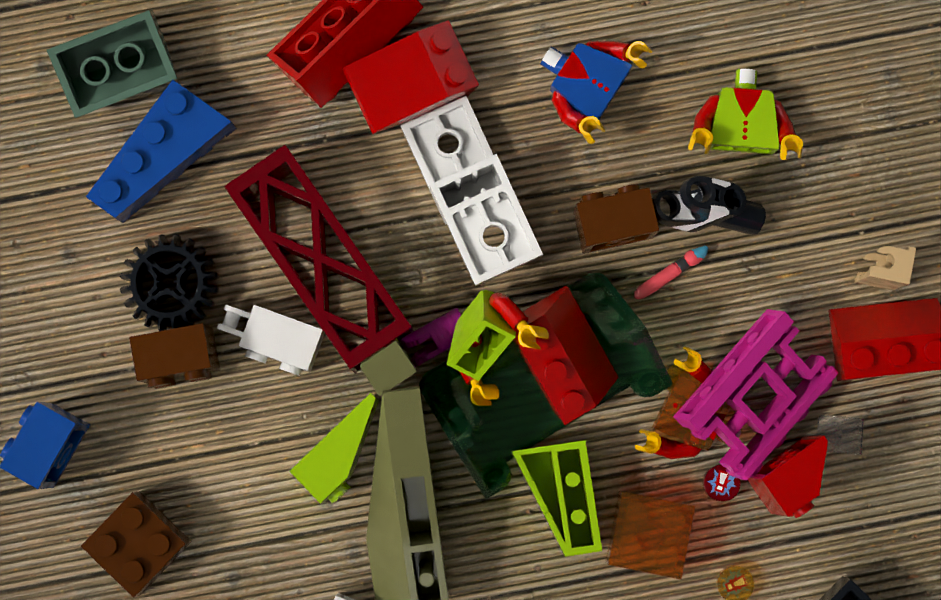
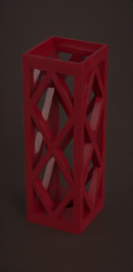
[224,145,414,373]

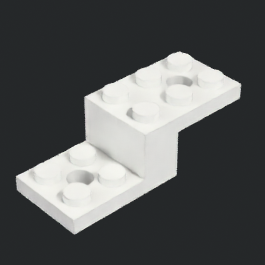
[400,96,543,286]

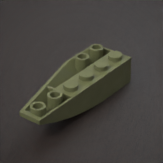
[366,386,449,600]

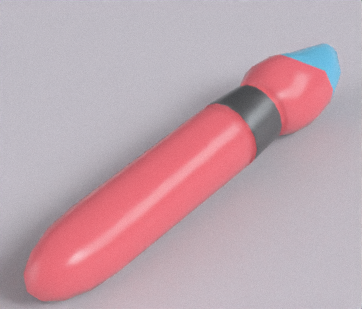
[633,245,708,300]

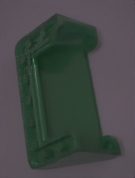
[419,273,673,499]

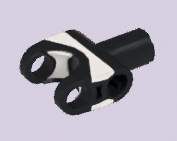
[652,176,766,235]

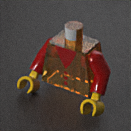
[635,346,742,459]

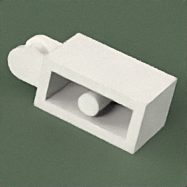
[217,305,325,376]

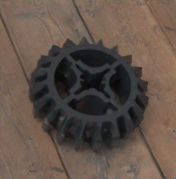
[120,234,219,331]

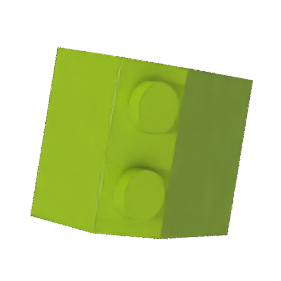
[289,393,379,504]

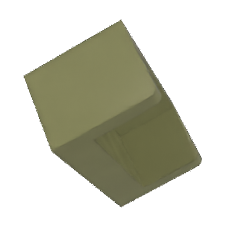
[360,338,417,397]

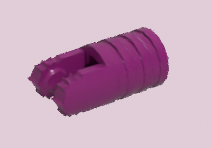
[400,307,461,366]

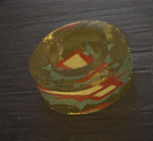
[716,565,754,600]

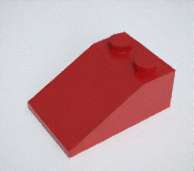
[342,20,479,134]

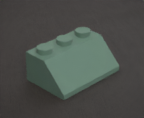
[46,9,177,118]

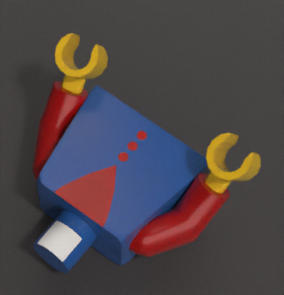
[540,41,653,144]

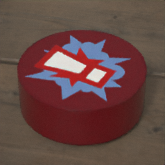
[702,465,741,502]

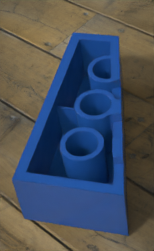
[86,79,237,223]

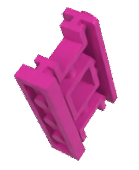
[673,309,839,480]

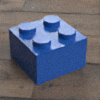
[0,402,90,489]

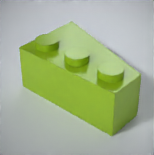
[511,440,602,557]

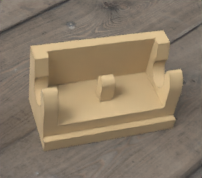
[855,246,916,291]

